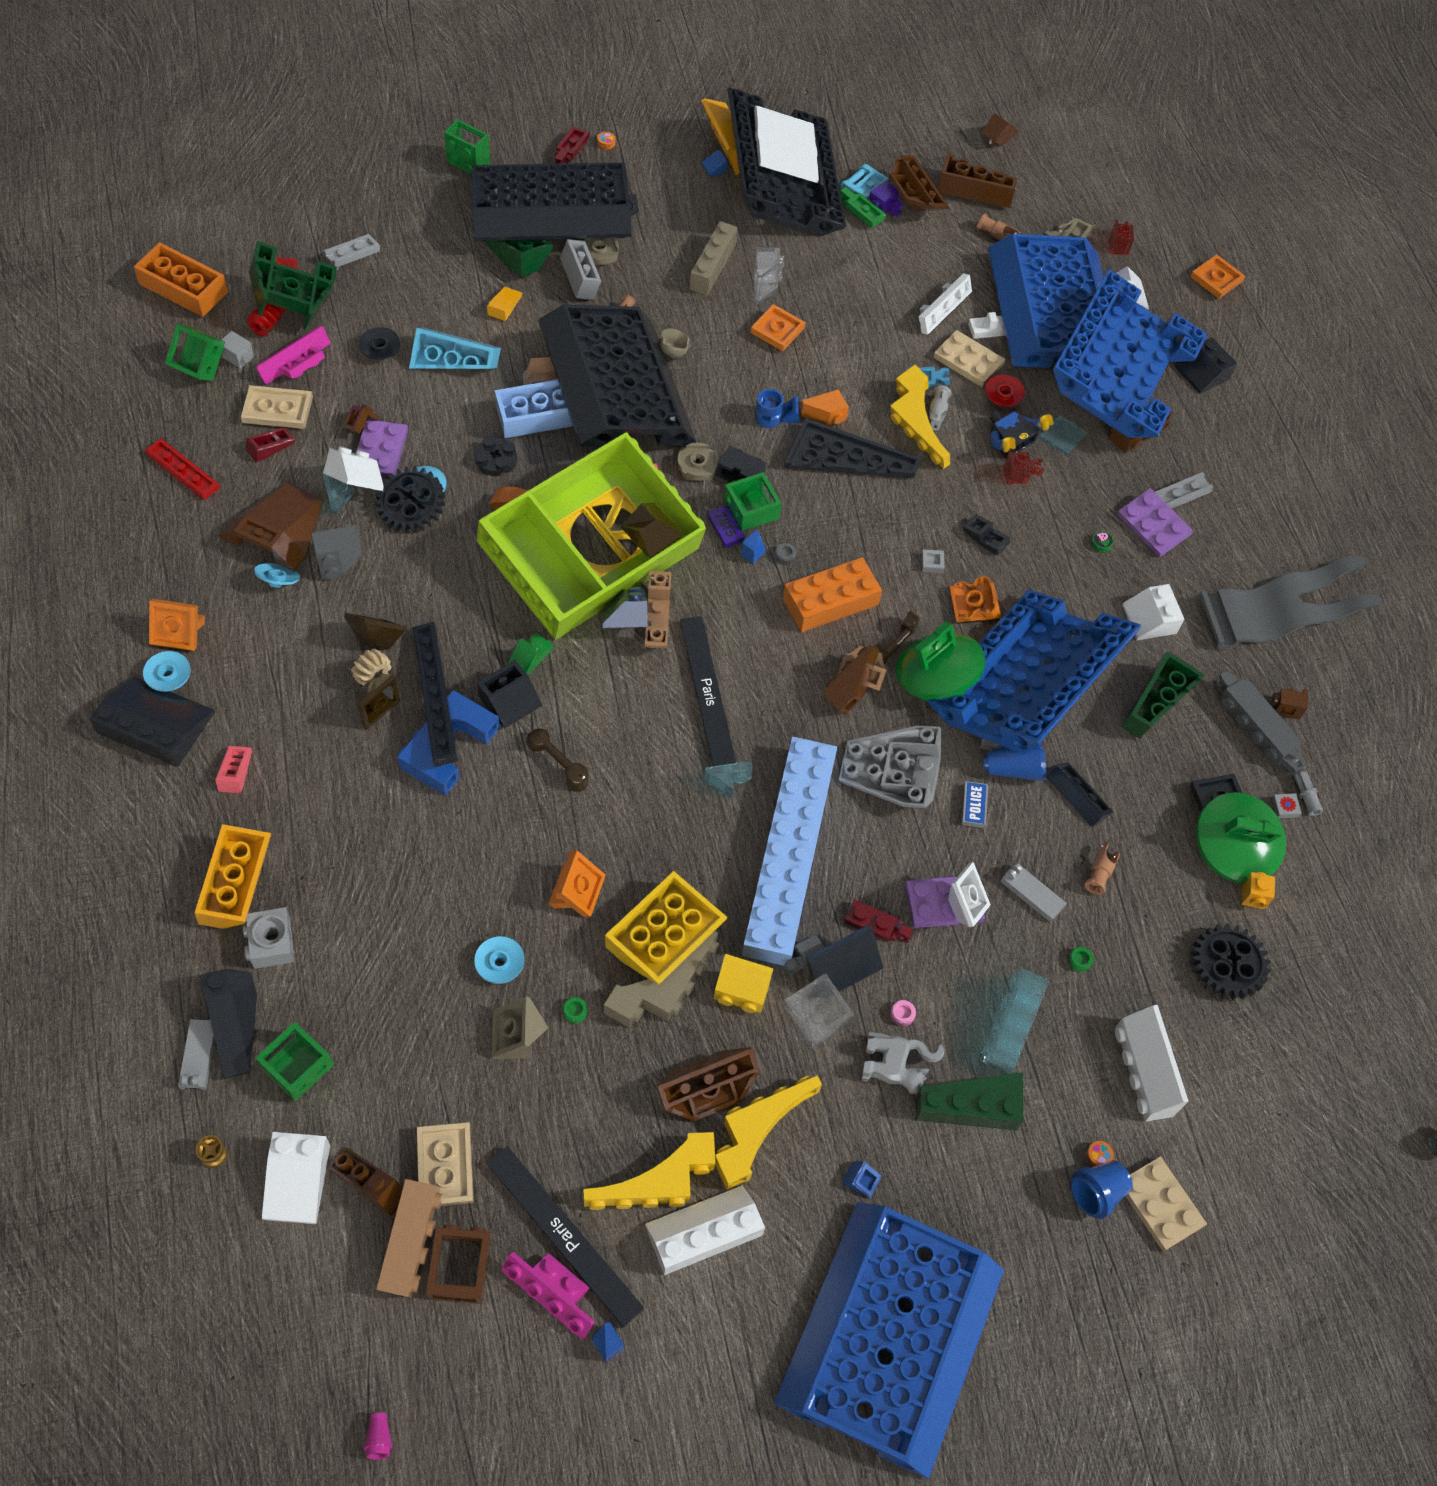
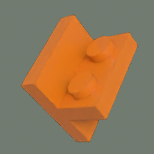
[149,599,205,651]
[549,850,606,917]

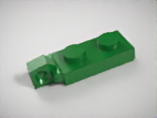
[840,187,886,228]

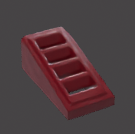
[246,427,295,462]

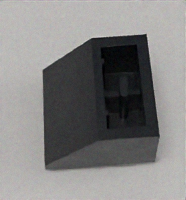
[477,660,542,729]

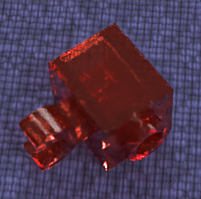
[1109,220,1134,256]
[1003,452,1044,485]

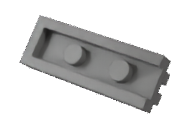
[324,234,380,270]
[1155,472,1213,509]
[1000,863,1067,923]
[178,1019,215,1090]

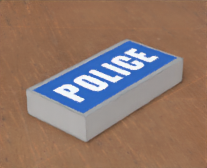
[961,781,988,828]

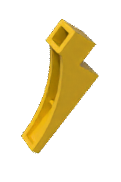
[890,365,950,469]
[715,1075,822,1190]
[584,1132,715,1210]

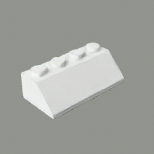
[1115,1005,1188,1122]
[645,1185,765,1275]

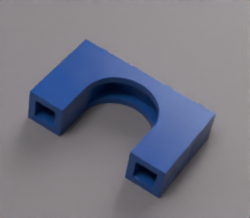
[397,690,500,796]

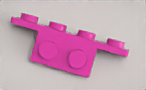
[256,326,331,384]
[501,1252,594,1340]

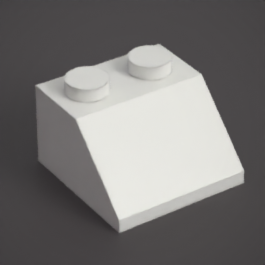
[323,446,384,491]
[1122,584,1184,641]

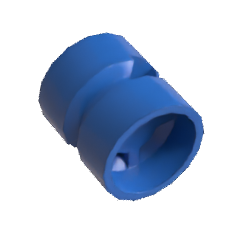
[755,389,784,428]

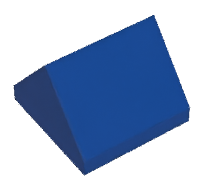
[782,396,800,424]

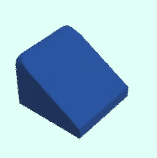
[702,150,727,176]
[843,1161,882,1199]

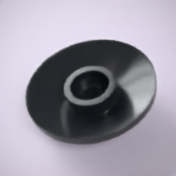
[359,327,400,360]

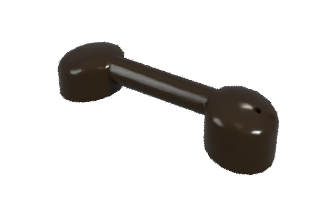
[874,611,919,664]
[527,728,589,792]

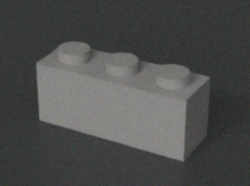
[560,239,601,300]

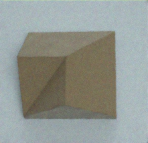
[491,997,548,1059]

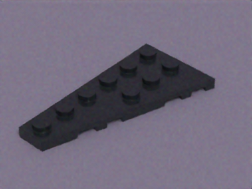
[784,418,922,478]

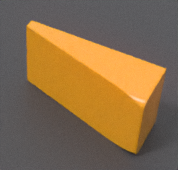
[487,287,523,322]

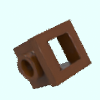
[1271,688,1308,720]

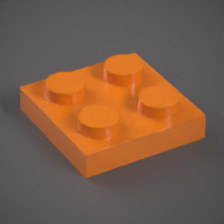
[1190,254,1245,299]
[750,304,806,351]

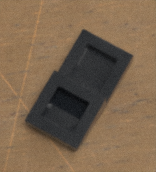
[963,515,1010,556]

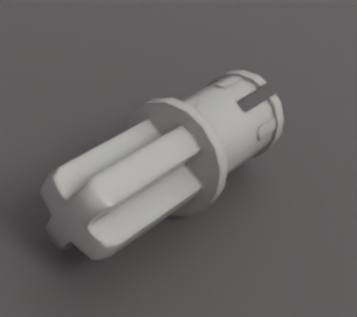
[1294,771,1324,816]

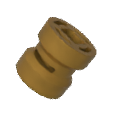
[195,1135,228,1168]

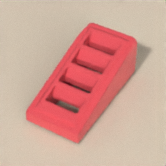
[215,746,252,794]

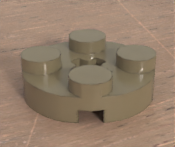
[583,238,619,266]
[677,442,719,481]

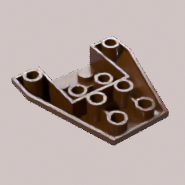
[219,483,324,572]

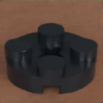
[474,436,517,476]

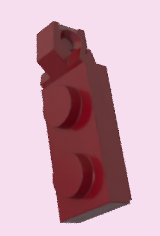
[555,126,590,164]
[844,899,913,943]

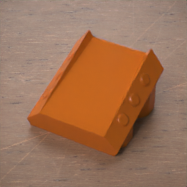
[950,576,1002,622]

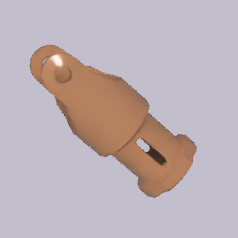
[977,213,1021,241]
[1085,842,1120,895]

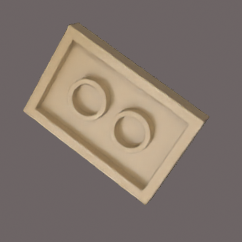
[933,330,1005,387]
[241,385,313,429]
[417,1122,474,1206]
[1126,1156,1207,1252]

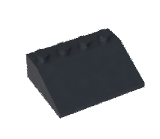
[90,677,215,767]

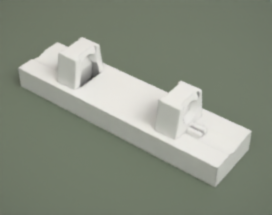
[919,273,972,335]
[968,312,1006,339]

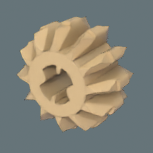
[351,648,392,686]

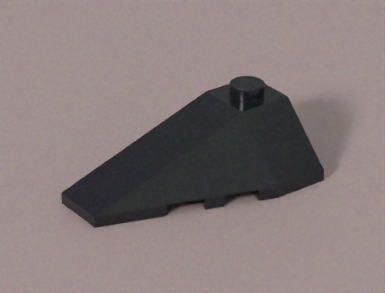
[200,969,257,1079]

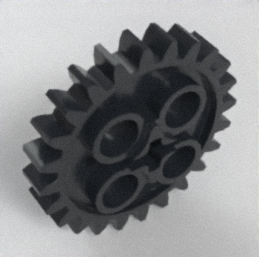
[375,466,446,534]
[1190,923,1271,1001]

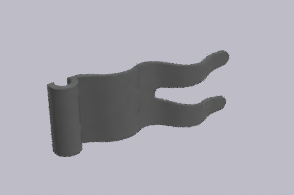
[1199,555,1382,650]

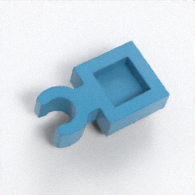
[919,367,950,389]

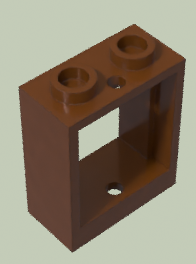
[426,1224,491,1304]

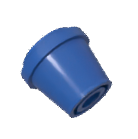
[1071,1160,1133,1219]

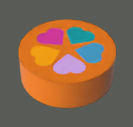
[597,132,616,149]
[1086,1141,1114,1167]

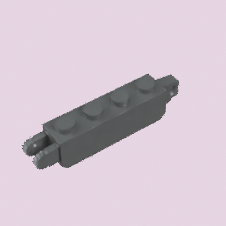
[1215,671,1306,774]

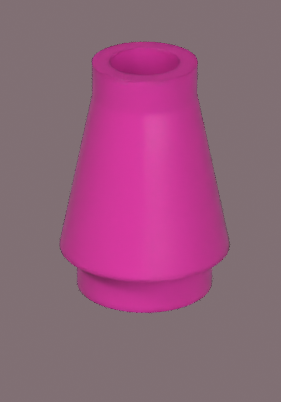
[364,1412,393,1460]

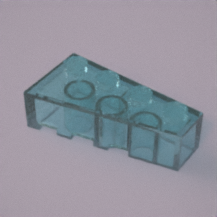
[981,968,1050,1074]

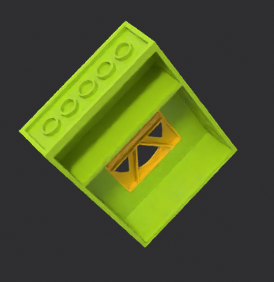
[476,432,706,640]

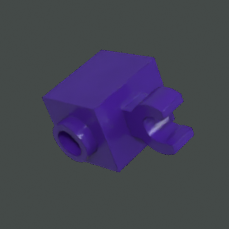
[869,181,903,217]

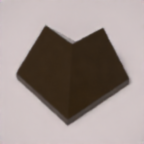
[621,502,683,559]
[344,612,406,649]
[358,673,400,730]

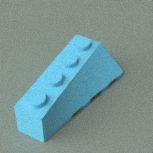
[409,328,501,369]

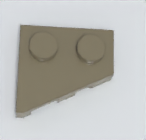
[1044,218,1093,238]

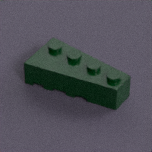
[1121,651,1205,739]
[916,1072,1023,1131]

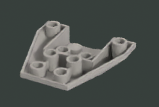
[839,726,941,808]

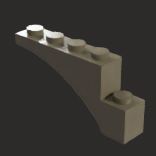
[604,931,719,1028]

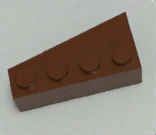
[938,152,1018,208]

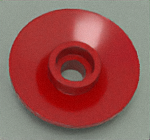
[985,375,1025,407]

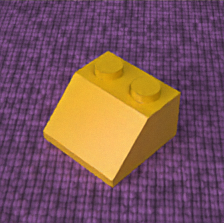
[714,954,773,1013]

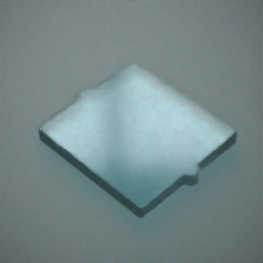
[1040,415,1087,455]

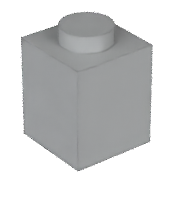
[221,331,254,368]

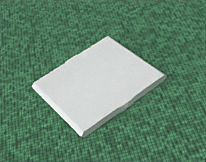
[754,106,819,183]

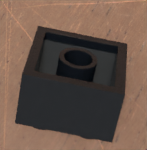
[1175,337,1237,394]

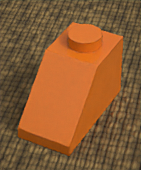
[800,389,849,426]

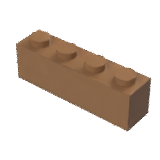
[376,1179,443,1297]

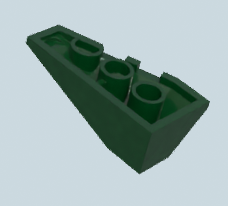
[485,239,553,277]

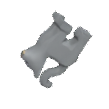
[862,1032,945,1094]

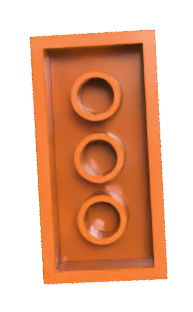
[134,242,228,317]
[782,557,882,632]

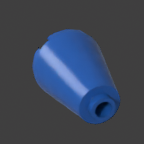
[983,740,1046,781]

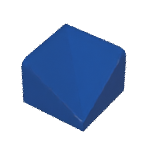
[741,530,766,564]
[592,1322,624,1362]

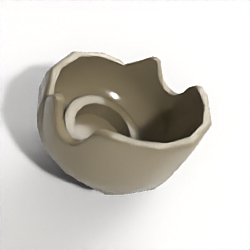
[659,328,690,358]

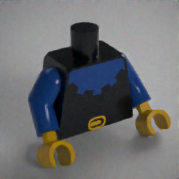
[989,411,1054,459]

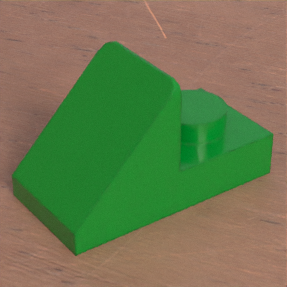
[508,633,553,675]

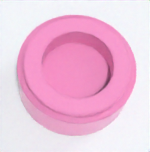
[890,1000,916,1026]

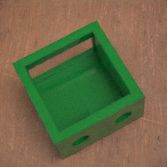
[444,119,491,174]
[165,324,225,381]
[724,472,782,532]
[255,1022,334,1102]

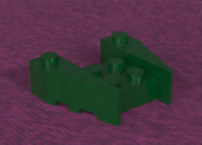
[249,241,337,330]

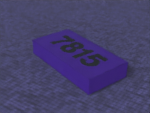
[707,505,745,548]

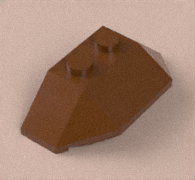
[888,155,949,212]
[656,1047,760,1122]

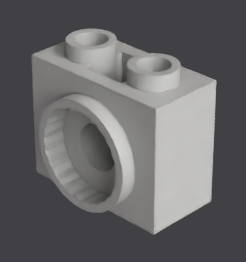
[243,907,295,969]

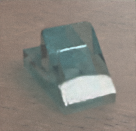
[322,468,354,515]
[704,761,753,799]

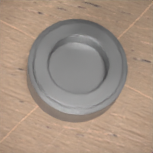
[775,543,797,565]

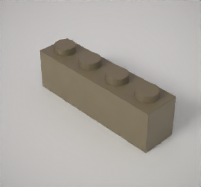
[690,221,738,296]

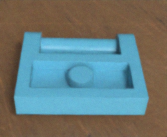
[839,164,889,200]

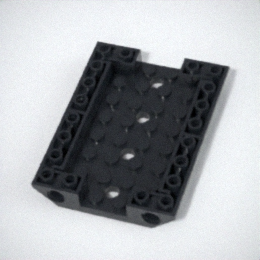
[727,87,846,237]
[472,162,632,242]
[538,304,697,446]

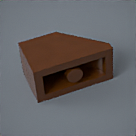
[981,113,1019,146]

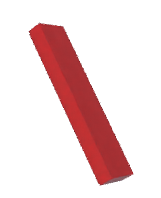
[145,438,220,501]

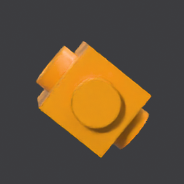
[1241,872,1275,910]

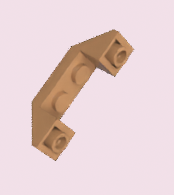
[645,571,671,649]

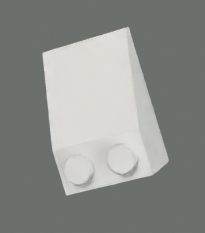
[262,1132,330,1224]

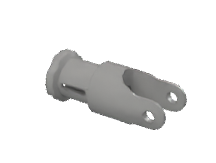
[929,385,951,431]

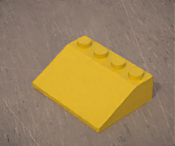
[605,871,727,985]

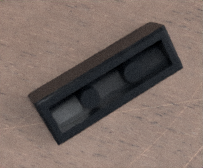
[1047,762,1113,827]

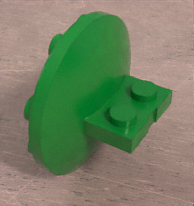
[896,621,986,701]
[1195,792,1286,884]

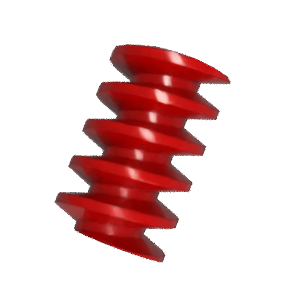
[247,303,287,337]

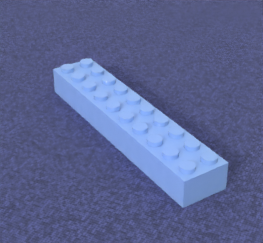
[742,736,837,966]

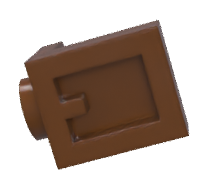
[342,404,379,434]

